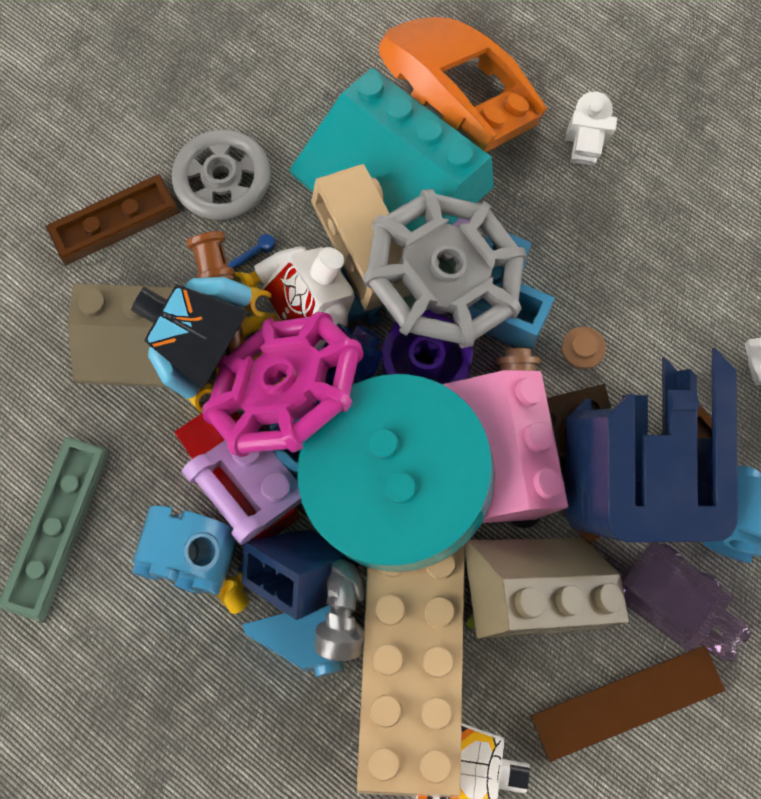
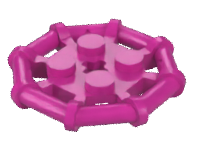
[202,311,363,457]

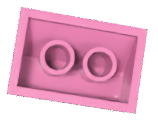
[442,370,568,523]

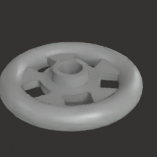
[172,129,271,220]

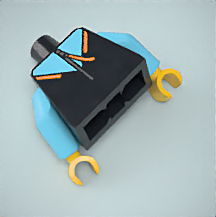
[131,277,271,412]

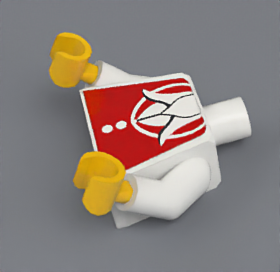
[234,246,355,351]

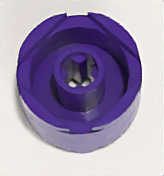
[382,310,473,384]

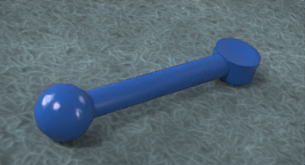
[228,234,275,270]

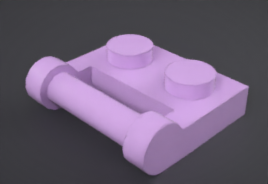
[182,441,302,545]

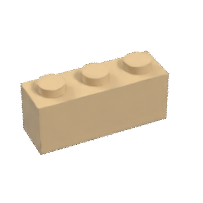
[311,164,412,311]

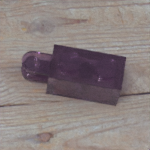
[621,542,752,662]

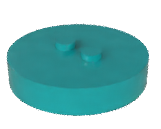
[297,374,495,572]

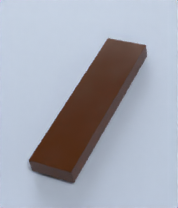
[530,645,726,762]

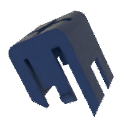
[565,348,738,542]

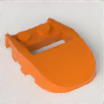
[379,17,548,152]

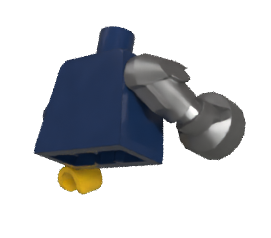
[217,530,366,661]

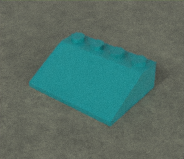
[289,67,494,232]

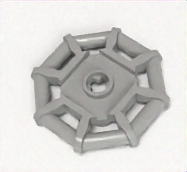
[363,189,527,348]

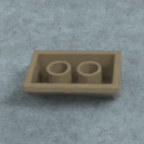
[68,283,173,388]
[464,538,629,639]

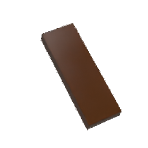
[45,174,179,266]

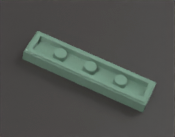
[0,436,110,623]

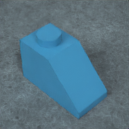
[243,605,349,678]

